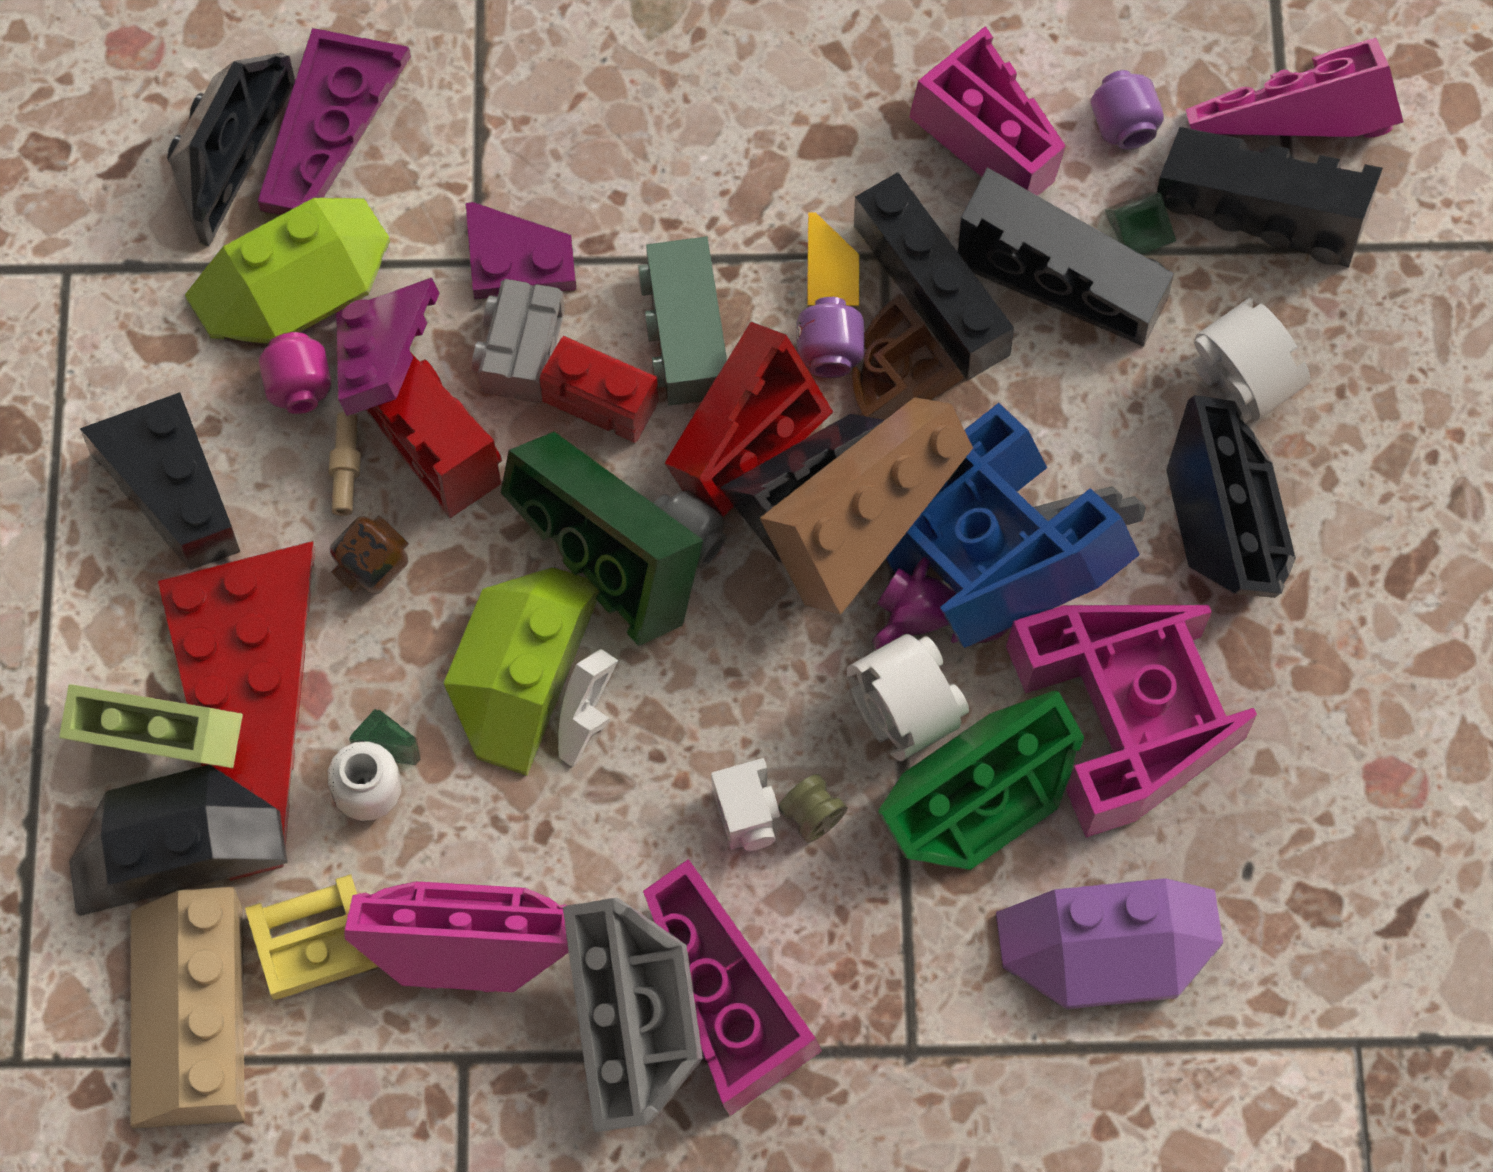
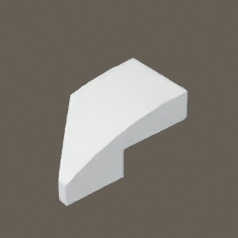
[558,649,618,767]

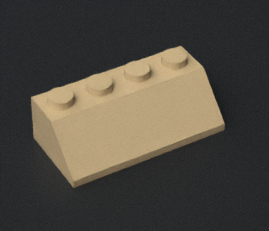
[131,887,245,1129]

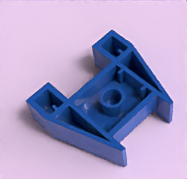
[886,403,1140,648]

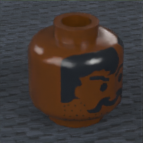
[329,515,409,594]

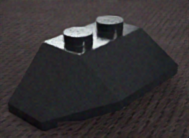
[167,53,295,247]
[1166,395,1296,598]
[69,764,288,916]

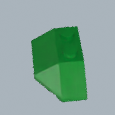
[878,690,1084,870]

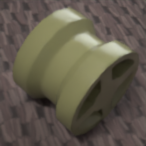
[778,774,848,843]

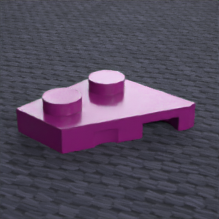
[465,202,577,300]

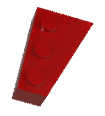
[664,322,833,517]
[365,351,502,518]

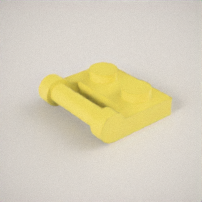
[245,874,378,1001]

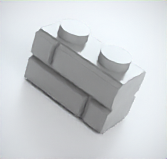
[472,279,565,403]

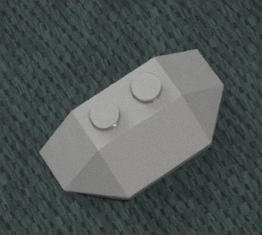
[562,898,703,1132]

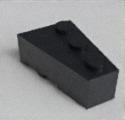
[80,392,240,570]
[720,413,885,563]

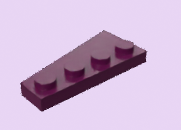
[258,28,411,215]

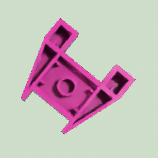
[1006,605,1257,838]

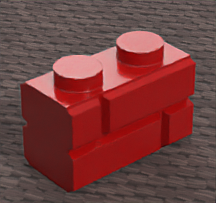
[539,335,659,443]

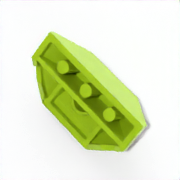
[185,198,390,343]
[444,567,600,776]

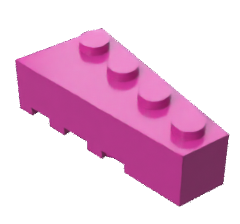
[643,859,822,1116]

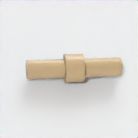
[328,412,361,516]

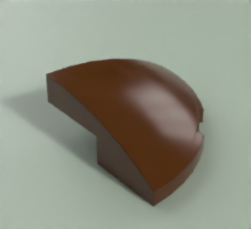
[852,293,964,420]

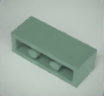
[638,236,727,406]

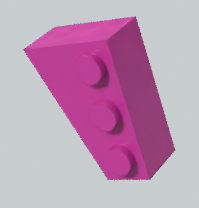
[909,26,1066,196]

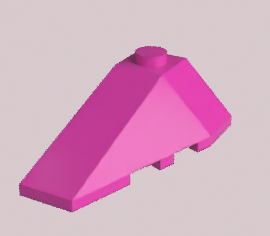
[1185,38,1404,138]

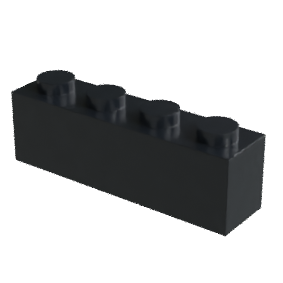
[854,172,1014,381]

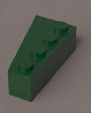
[500,431,703,646]

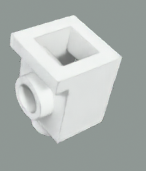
[711,758,780,851]

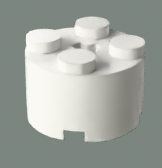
[1193,298,1310,423]
[847,634,969,761]

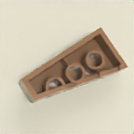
[760,397,973,615]

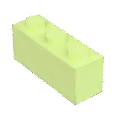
[59,684,243,768]

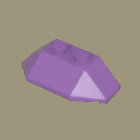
[996,878,1223,1009]

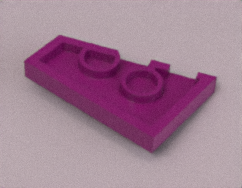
[336,277,440,416]

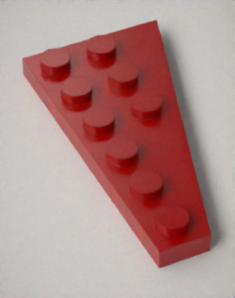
[158,541,316,881]

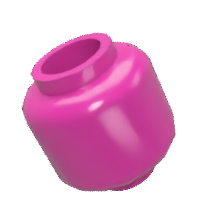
[259,332,332,414]

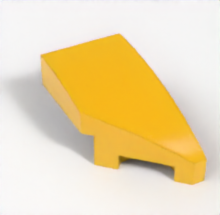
[807,212,859,307]

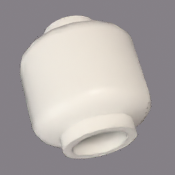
[328,741,401,821]

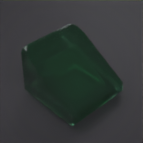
[1105,192,1176,254]
[349,709,421,765]

